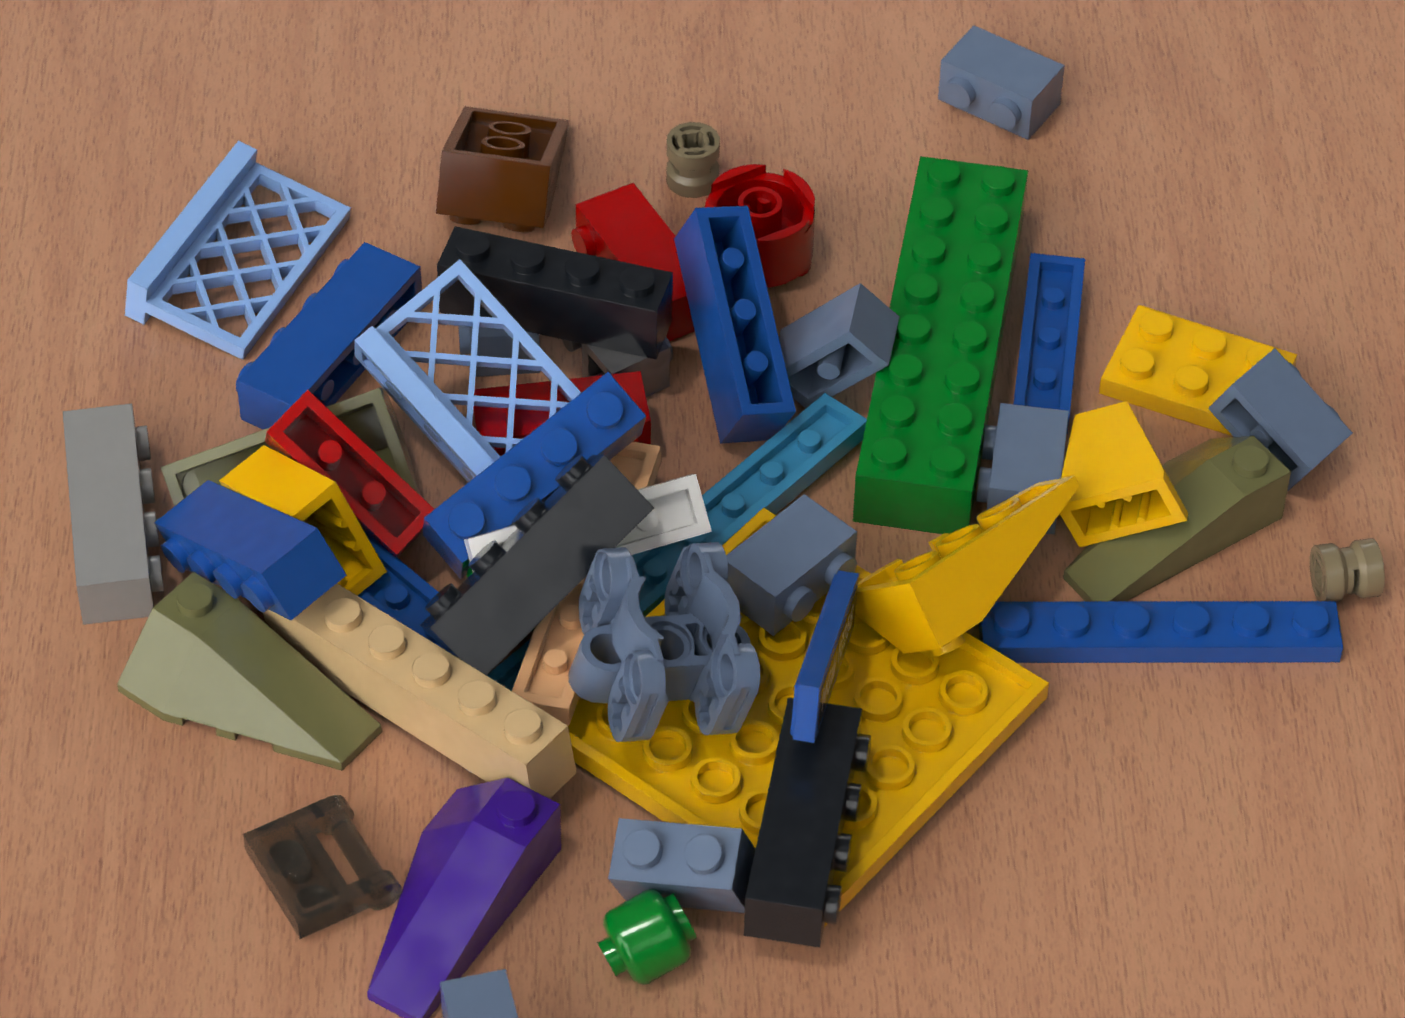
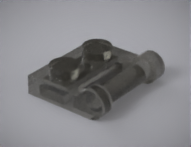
[243,795,403,939]

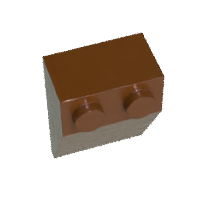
[436,106,569,232]

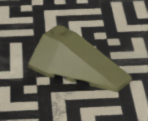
[160,387,420,506]
[1063,436,1291,601]
[117,572,382,771]

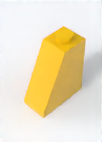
[1060,401,1188,548]
[219,445,387,596]

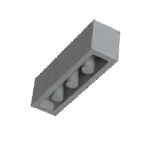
[63,404,164,625]

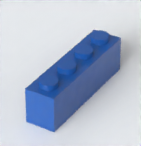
[674,206,796,444]
[236,242,422,430]
[423,372,646,579]
[154,480,347,620]

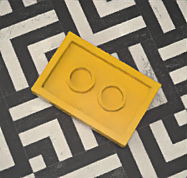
[1099,304,1298,436]

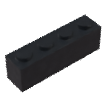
[437,226,673,360]
[421,455,654,675]
[744,697,871,948]

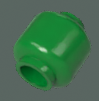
[597,889,698,985]

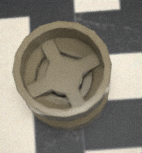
[666,122,720,198]
[1310,538,1385,602]

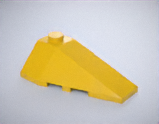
[855,476,1079,657]

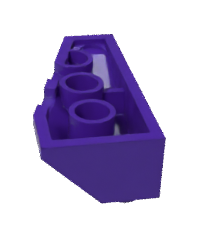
[367,778,561,1018]

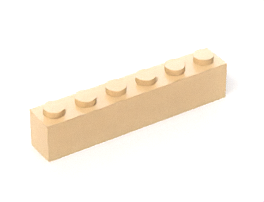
[262,583,577,799]

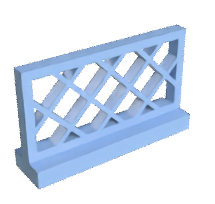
[125,141,351,360]
[354,259,581,482]

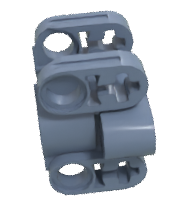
[568,542,760,742]

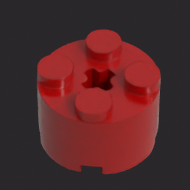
[705,164,815,288]

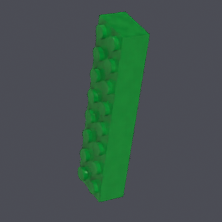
[853,156,1028,534]

